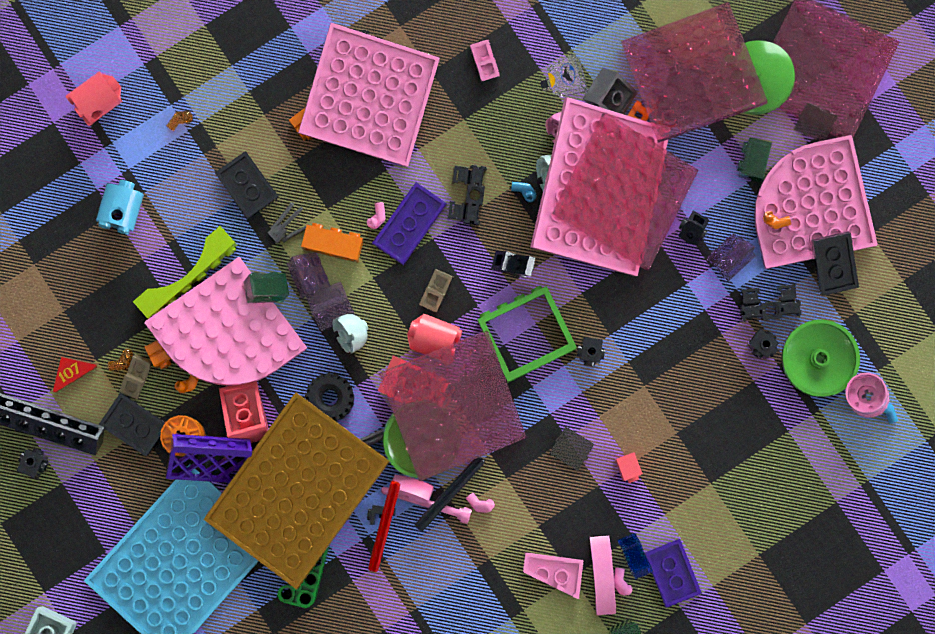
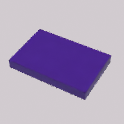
[644,539,702,608]

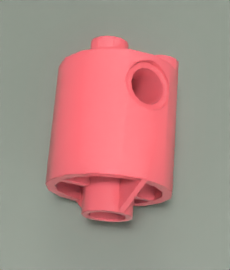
[65,71,123,126]
[407,314,462,363]

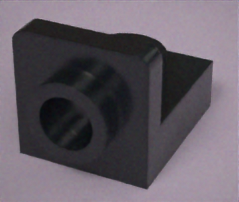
[367,505,396,525]

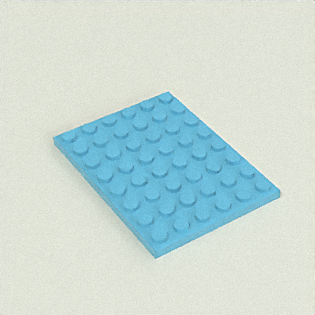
[84,464,259,634]

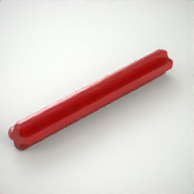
[368,481,401,572]

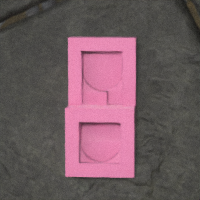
[470,40,500,81]
[392,474,434,503]

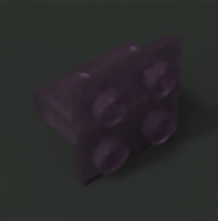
[707,234,756,281]
[287,252,330,298]
[306,282,355,331]

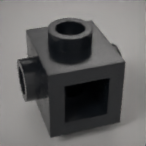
[678,211,709,246]
[746,329,779,359]
[577,337,605,367]
[16,447,48,479]

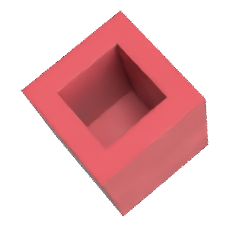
[614,452,642,483]

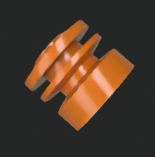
[160,415,206,457]

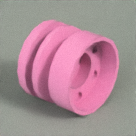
[845,373,890,418]

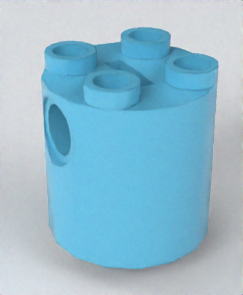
[96,180,144,235]

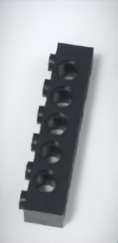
[0,393,105,456]

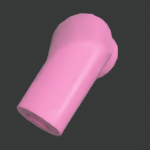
[367,202,386,229]
[466,493,495,513]
[614,567,632,596]

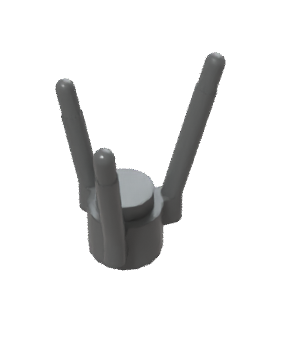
[268,202,306,244]

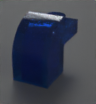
[617,533,653,579]

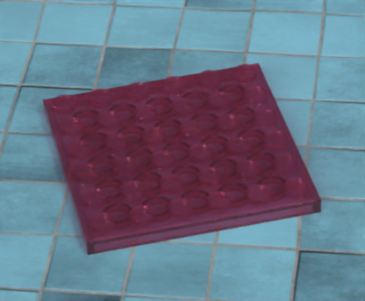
[773,0,899,138]
[621,2,768,143]
[552,112,698,270]
[378,330,527,481]

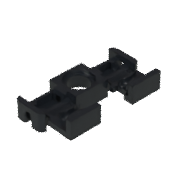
[447,165,487,226]
[740,284,802,322]

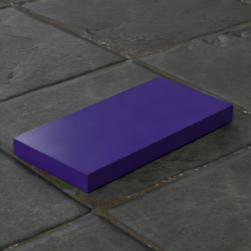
[372,182,447,266]

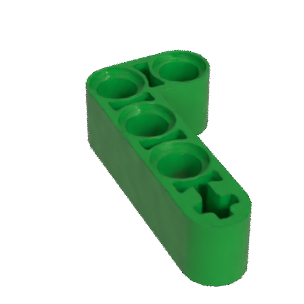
[277,545,330,608]

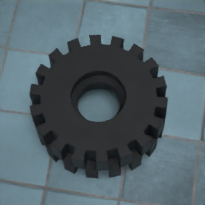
[305,373,355,421]

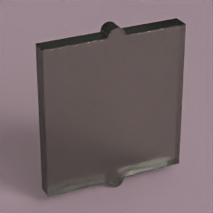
[794,102,838,141]
[549,427,594,471]

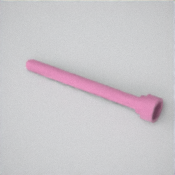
[381,487,472,524]

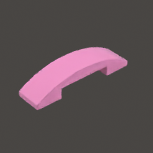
[590,536,616,615]

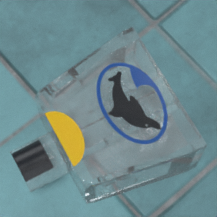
[540,54,588,96]

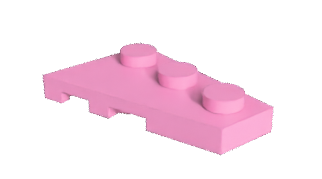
[523,552,584,599]

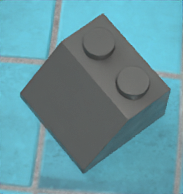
[583,68,638,114]

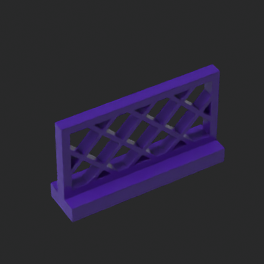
[166,434,252,483]

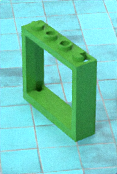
[477,285,577,383]

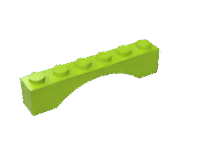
[133,226,238,319]

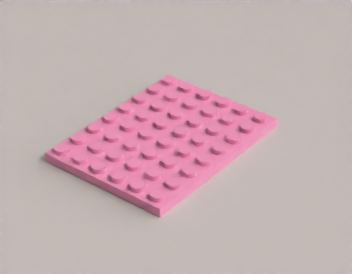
[530,97,671,276]

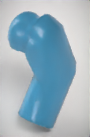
[511,182,536,202]
[884,403,898,424]

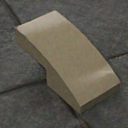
[419,269,453,313]
[119,354,152,399]

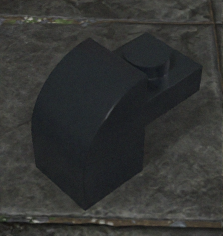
[491,251,535,278]

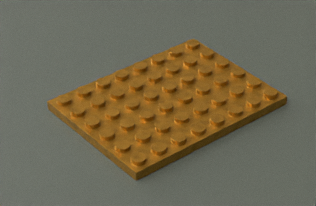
[203,392,390,589]

